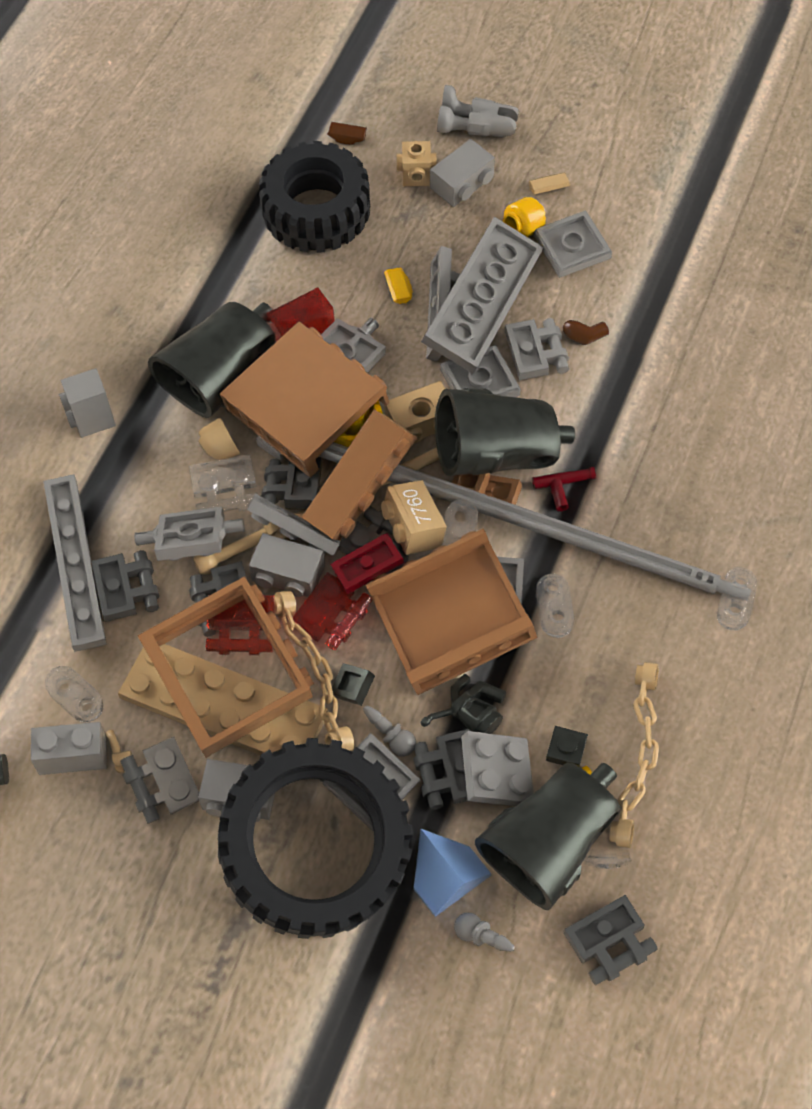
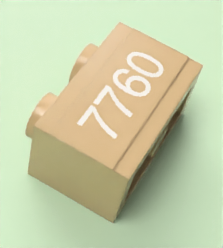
[381,480,447,555]

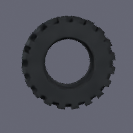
[259,141,370,253]

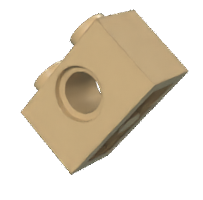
[384,381,445,444]

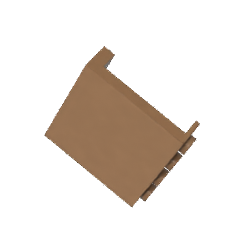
[220,322,389,478]
[365,528,538,695]

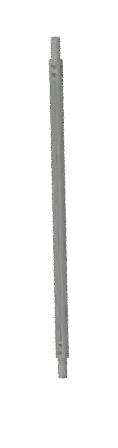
[318,442,751,602]

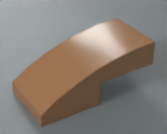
[452,473,522,505]

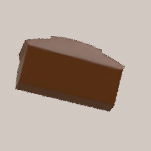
[327,122,367,145]

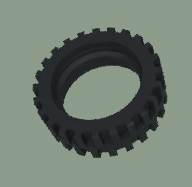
[217,738,413,939]

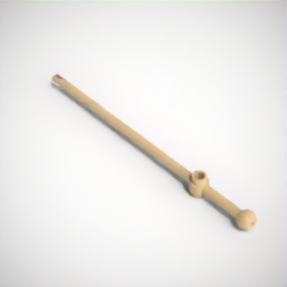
[193,447,439,575]

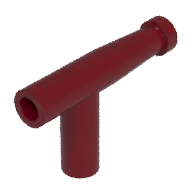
[532,467,596,511]

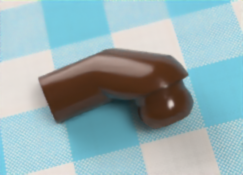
[563,320,609,345]

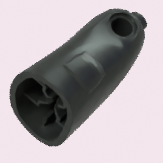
[148,302,276,418]
[435,388,575,476]
[475,762,621,910]

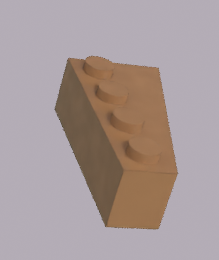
[302,410,418,541]

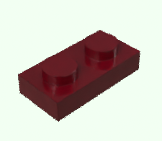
[330,533,404,595]

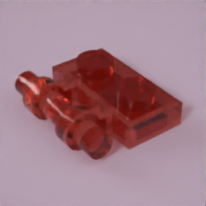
[293,572,373,650]
[206,594,276,656]

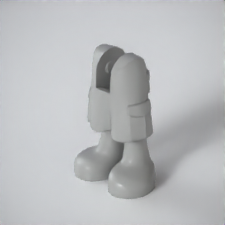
[437,85,519,137]

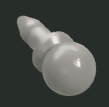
[363,706,416,757]
[454,912,515,952]

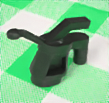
[420,674,506,734]

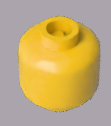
[503,197,546,237]

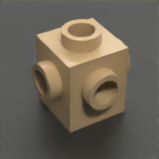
[397,141,437,187]

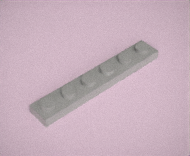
[43,474,107,652]

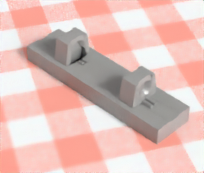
[426,246,460,361]

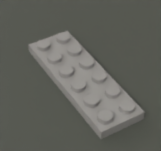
[421,217,544,374]

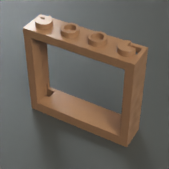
[137,576,314,758]

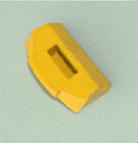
[384,267,413,304]

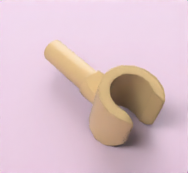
[106,730,132,773]

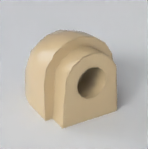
[199,418,240,460]

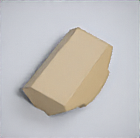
[529,173,570,194]

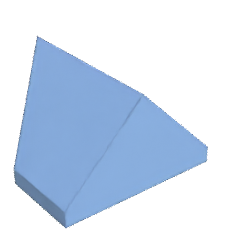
[414,829,491,917]

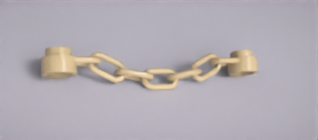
[269,591,354,751]
[609,662,659,848]

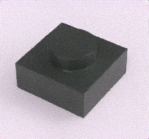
[332,663,375,706]
[546,726,588,767]

